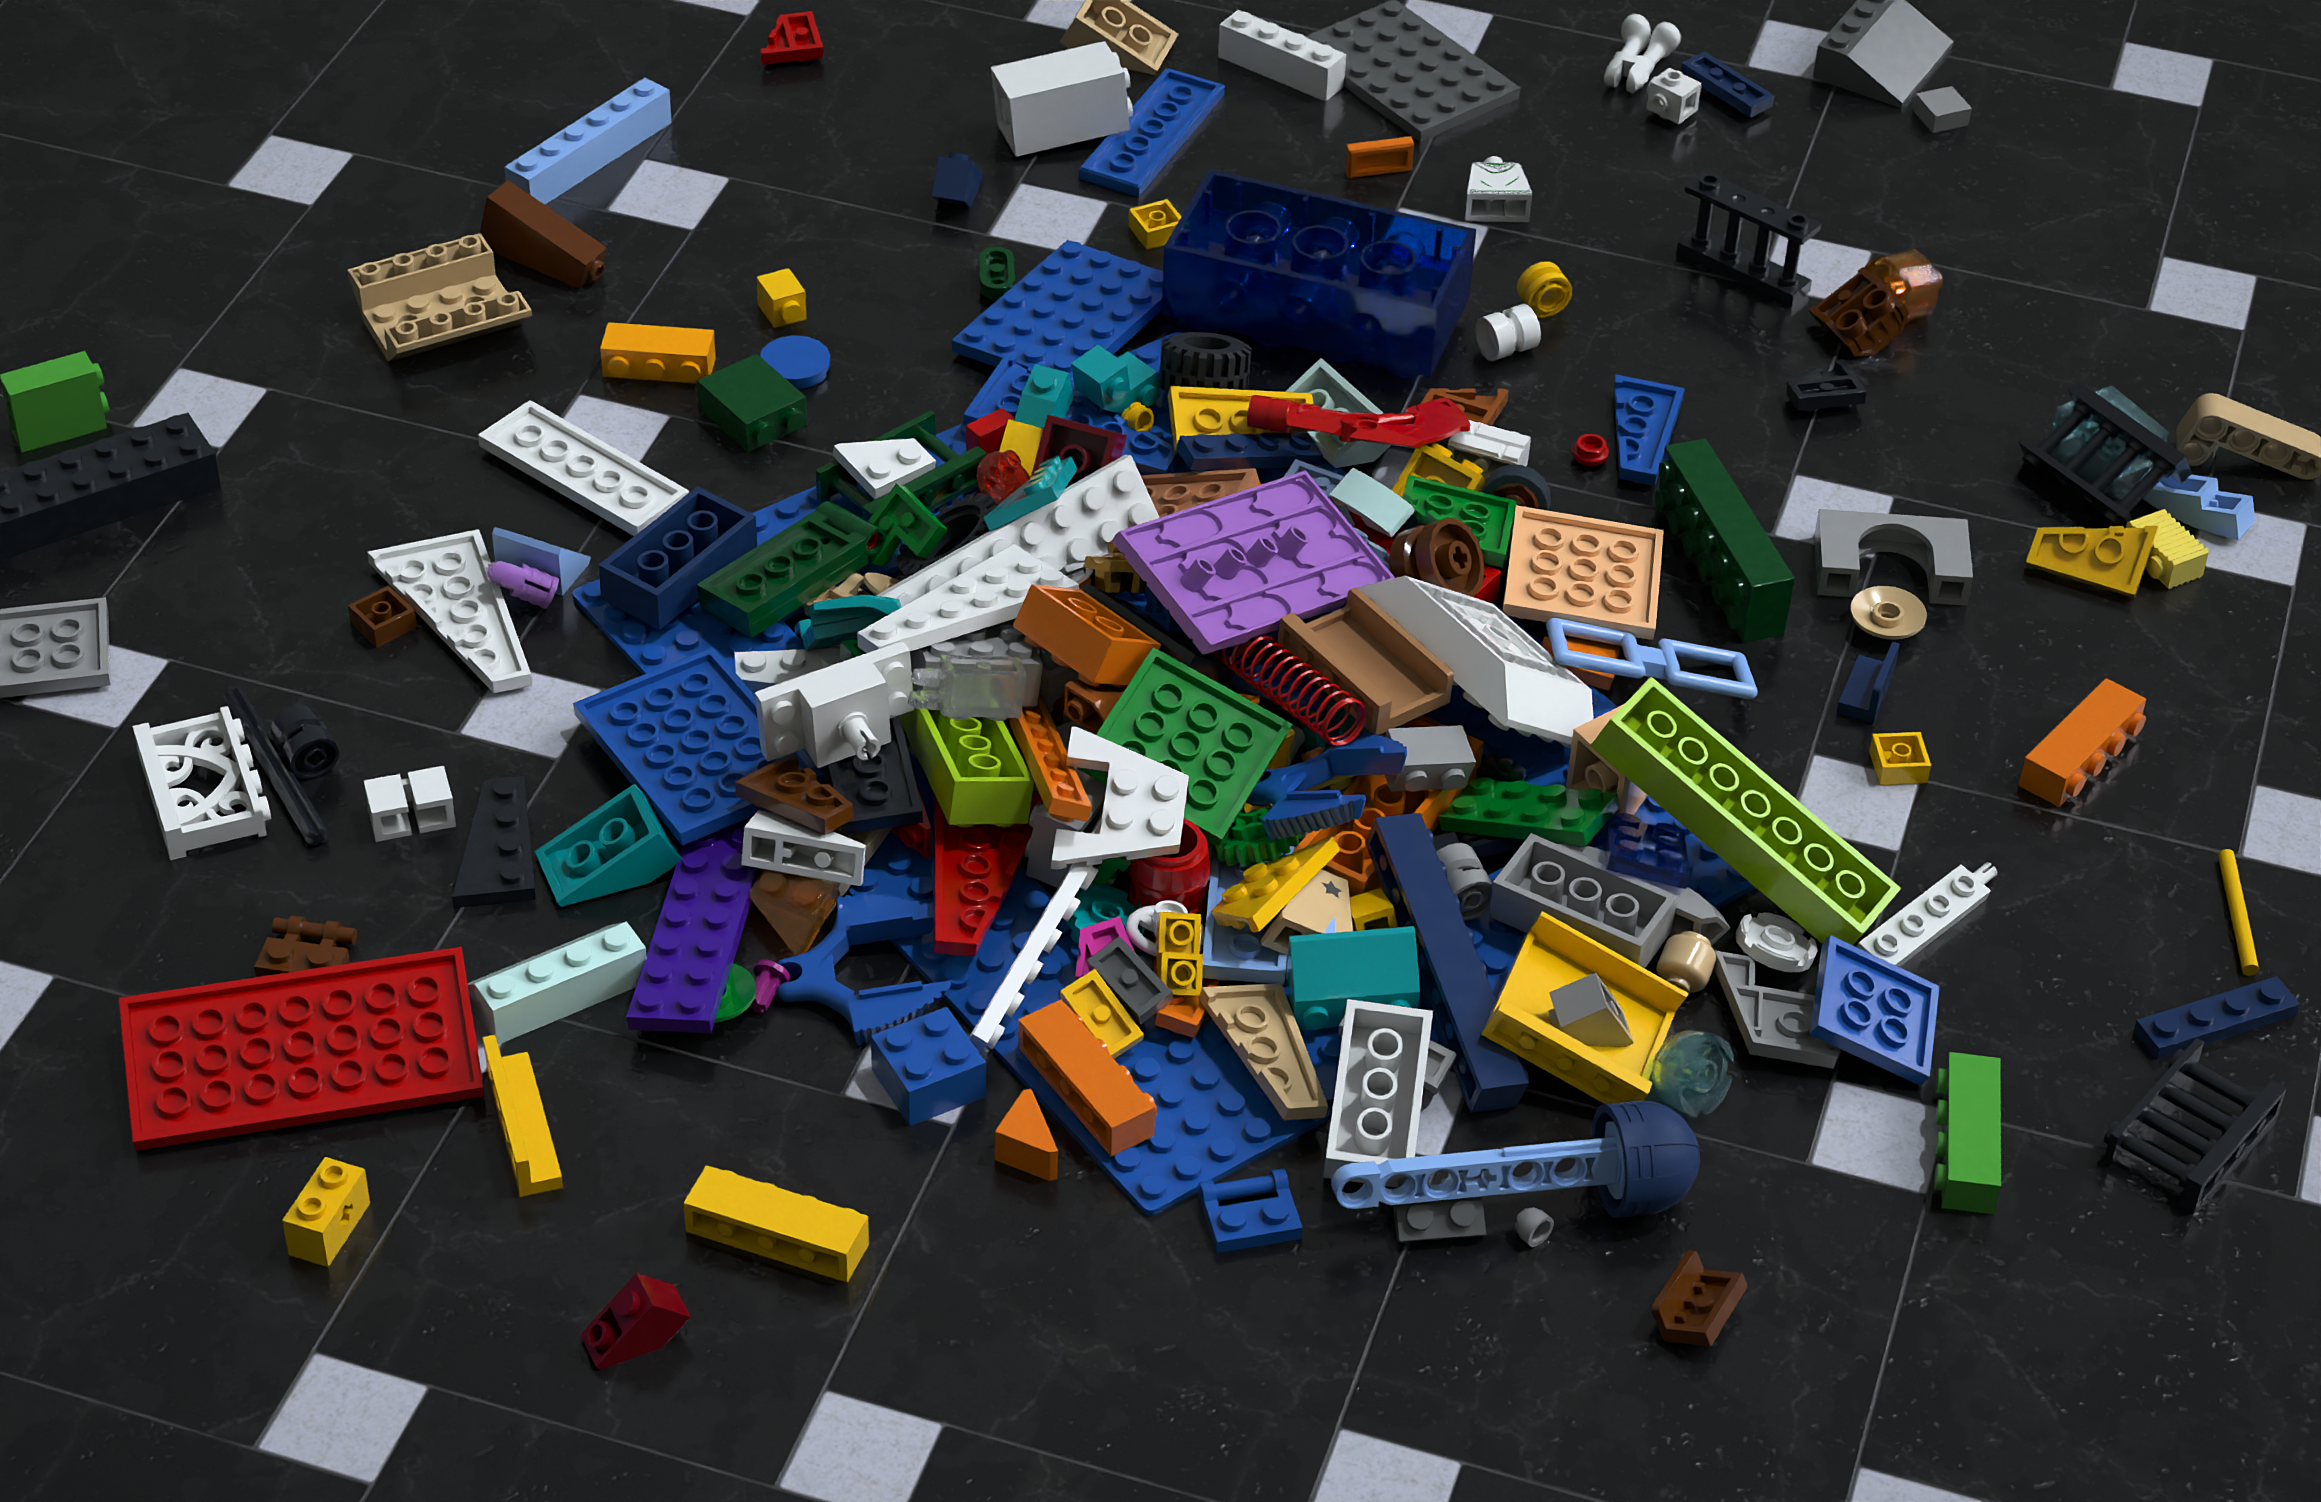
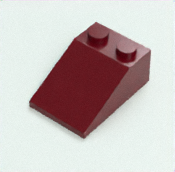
[1031,414,1127,488]

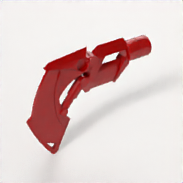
[1247,394,1471,449]

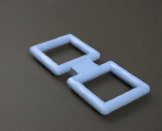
[1546,618,1758,699]

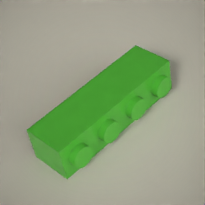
[1934,1052,2001,1214]

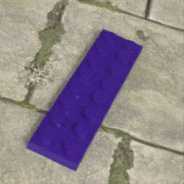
[626,810,774,1033]

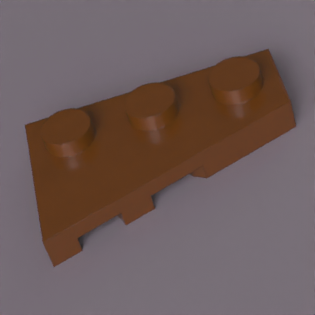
[735,753,853,834]

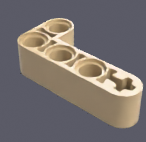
[2176,393,2321,480]

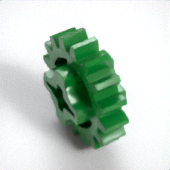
[1213,808,1302,867]

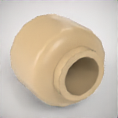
[1656,931,1717,993]

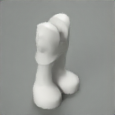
[1604,14,1681,93]

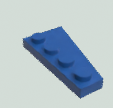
[1614,374,1685,486]

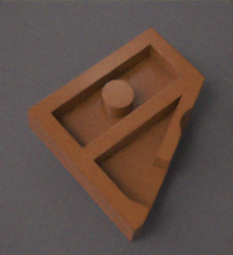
[1420,388,1509,426]

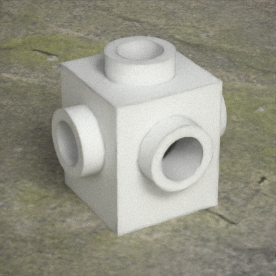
[1647,68,1701,124]

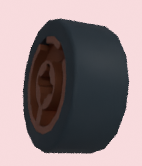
[1481,465,1551,535]

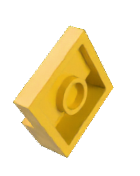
[1392,442,1486,497]

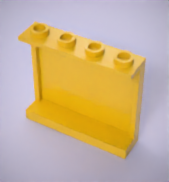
[1481,911,1688,1104]

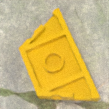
[1211,836,1340,932]

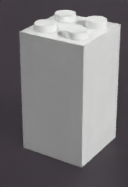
[991,41,1133,157]

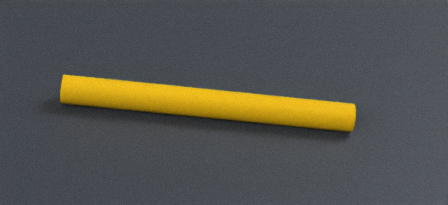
[2218,849,2259,976]

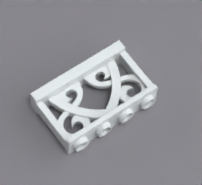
[132,706,271,860]

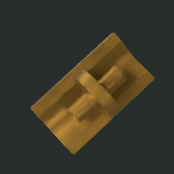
[1085,533,1147,593]

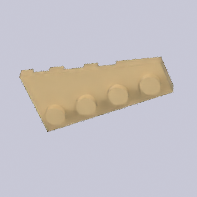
[1199,983,1328,1120]

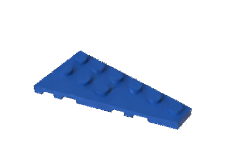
[963,353,1179,475]

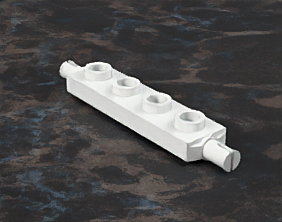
[1857,862,1997,967]

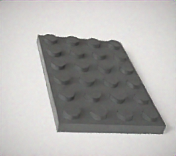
[1305,0,1520,142]

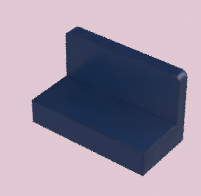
[1836,642,1900,724]

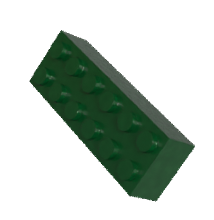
[1655,438,1795,643]

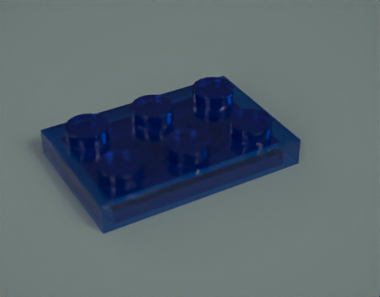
[1602,813,1690,889]

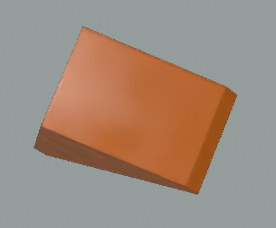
[995,1089,1058,1181]

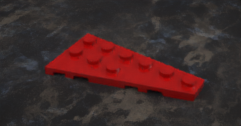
[933,791,1043,957]

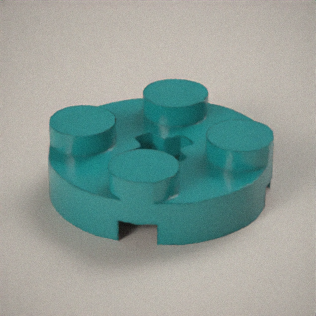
[1065,884,1145,949]

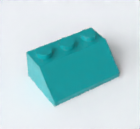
[1285,926,1420,1030]

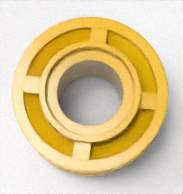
[1517,262,1573,318]

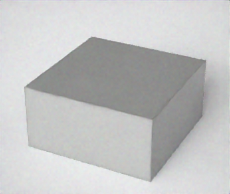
[1913,86,1972,133]

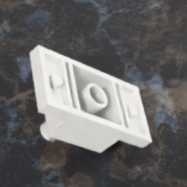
[755,641,914,768]

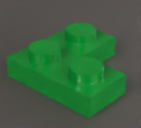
[866,483,948,567]

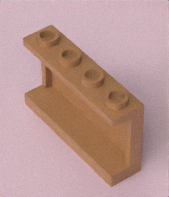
[1277,587,1454,735]

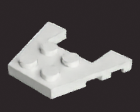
[1051,726,1189,870]

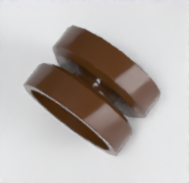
[1389,518,1485,597]

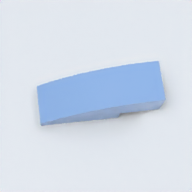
[2140,469,2255,540]

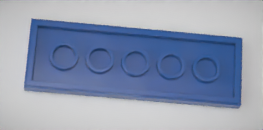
[1079,68,1225,197]

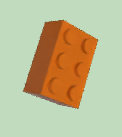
[1013,584,1161,689]

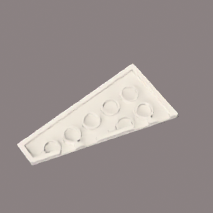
[857,544,1079,653]

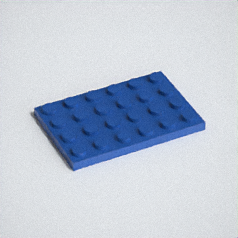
[952,240,1184,390]
[573,647,825,846]

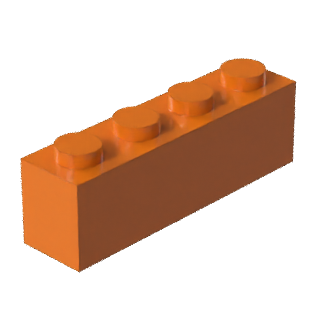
[2018,678,2146,807]
[1018,999,1157,1156]

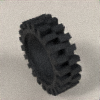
[896,493,998,578]

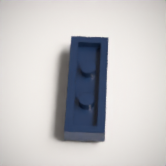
[1681,52,1774,118]

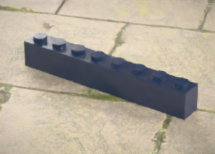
[1365,813,1529,1113]

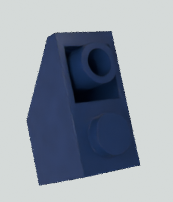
[931,153,984,207]

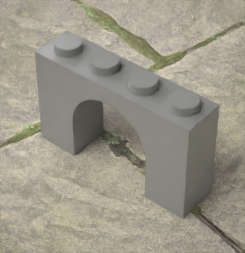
[1814,509,1973,606]

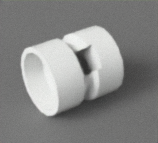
[1475,304,1541,361]

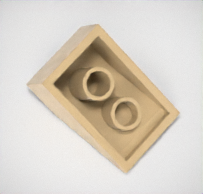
[1060,0,1178,75]

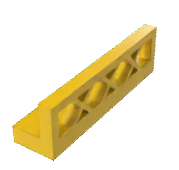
[483,1035,563,1197]

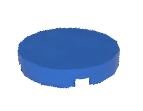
[760,335,831,389]

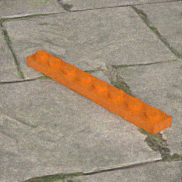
[1002,691,1092,823]

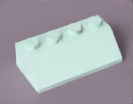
[467,922,647,1045]

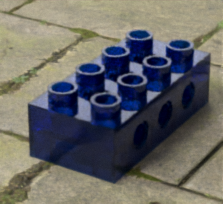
[1162,169,1476,378]

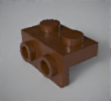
[1651,1250,1748,1347]

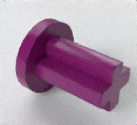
[749,960,790,1014]

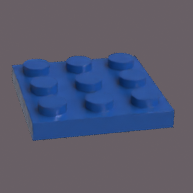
[1810,935,1940,1086]

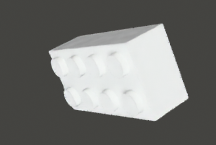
[1324,999,1433,1188]

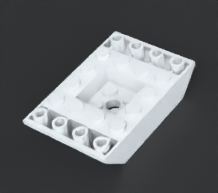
[1359,576,1593,749]

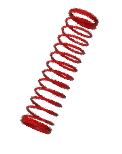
[1210,633,1366,746]

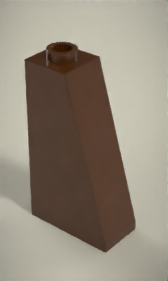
[479,180,607,289]

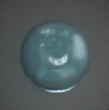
[1652,1030,1734,1117]

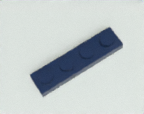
[1176,432,1323,470]
[2134,976,2300,1060]

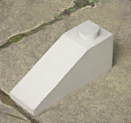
[741,810,866,886]

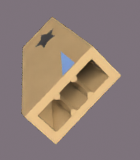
[1261,870,1353,956]

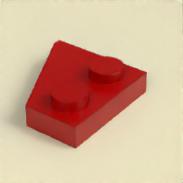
[760,11,824,65]

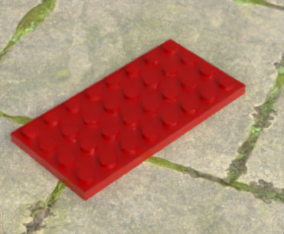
[119,947,485,1151]

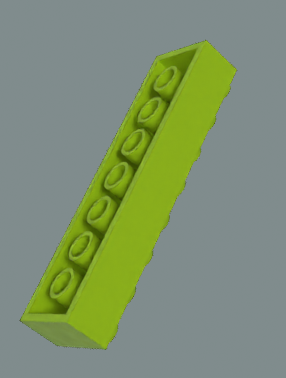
[1590,677,1901,945]

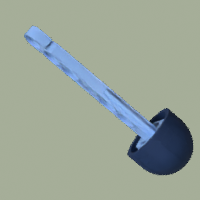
[1331,1101,1700,1218]

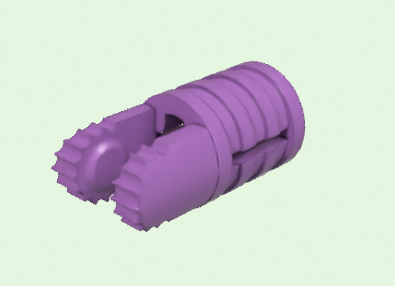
[485,560,559,609]

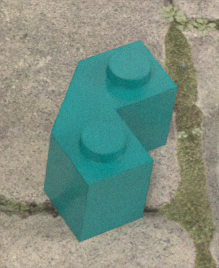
[1071,344,1160,414]

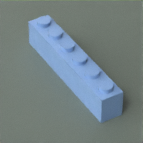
[504,78,671,205]

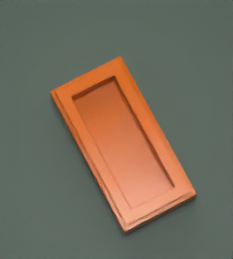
[1345,136,1414,178]

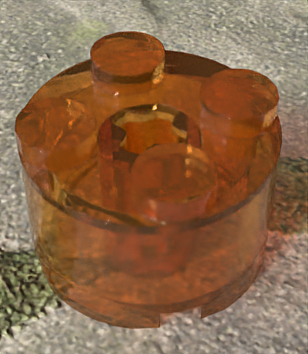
[1864,249,1943,322]

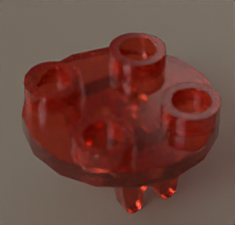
[973,450,1030,505]

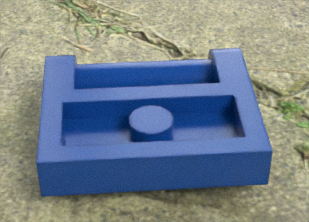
[1198,1168,1303,1253]

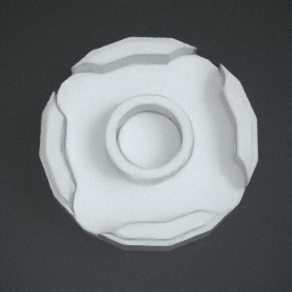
[1735,913,1818,972]

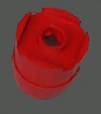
[1128,819,1210,920]

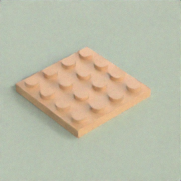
[1502,505,1664,640]

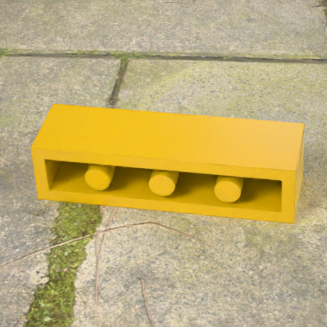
[683,1165,869,1283]

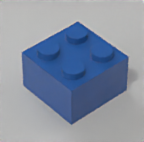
[871,1007,986,1126]

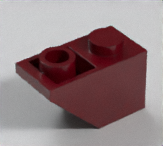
[580,1273,691,1369]

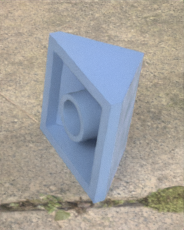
[492,527,591,596]

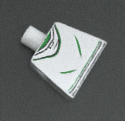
[1465,156,1532,222]

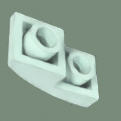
[1329,468,1415,538]

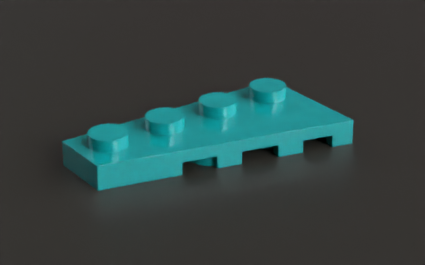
[983,456,1078,531]

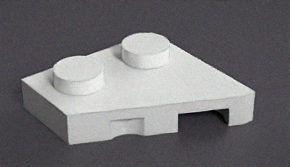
[833,438,936,499]

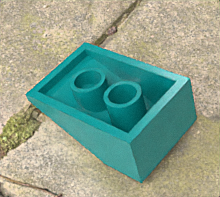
[535,784,683,907]

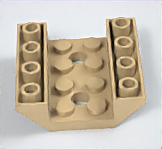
[348,233,532,362]

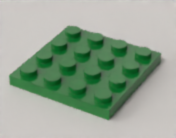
[1076,647,1293,846]

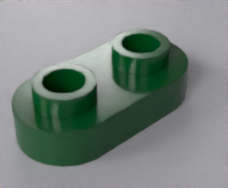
[979,247,1015,301]

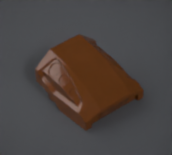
[1808,267,1909,357]

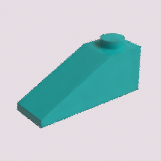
[1014,364,1074,428]

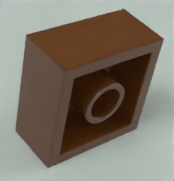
[348,585,417,648]

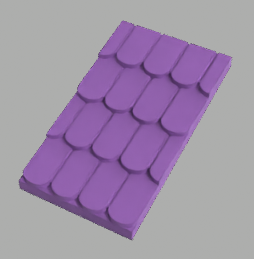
[1112,470,1395,655]

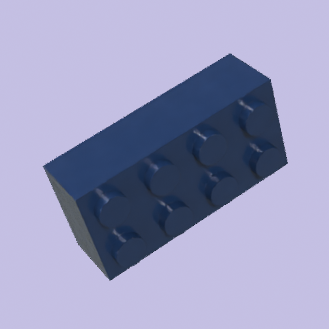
[598,486,757,630]

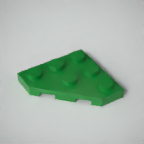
[1403,475,1517,568]

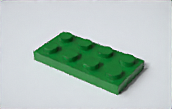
[1439,777,1619,847]

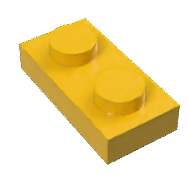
[1059,969,1144,1059]

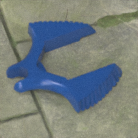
[1246,732,1407,840]
[776,893,951,1046]

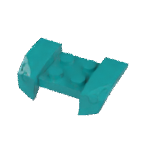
[794,595,902,651]

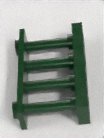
[816,410,987,521]

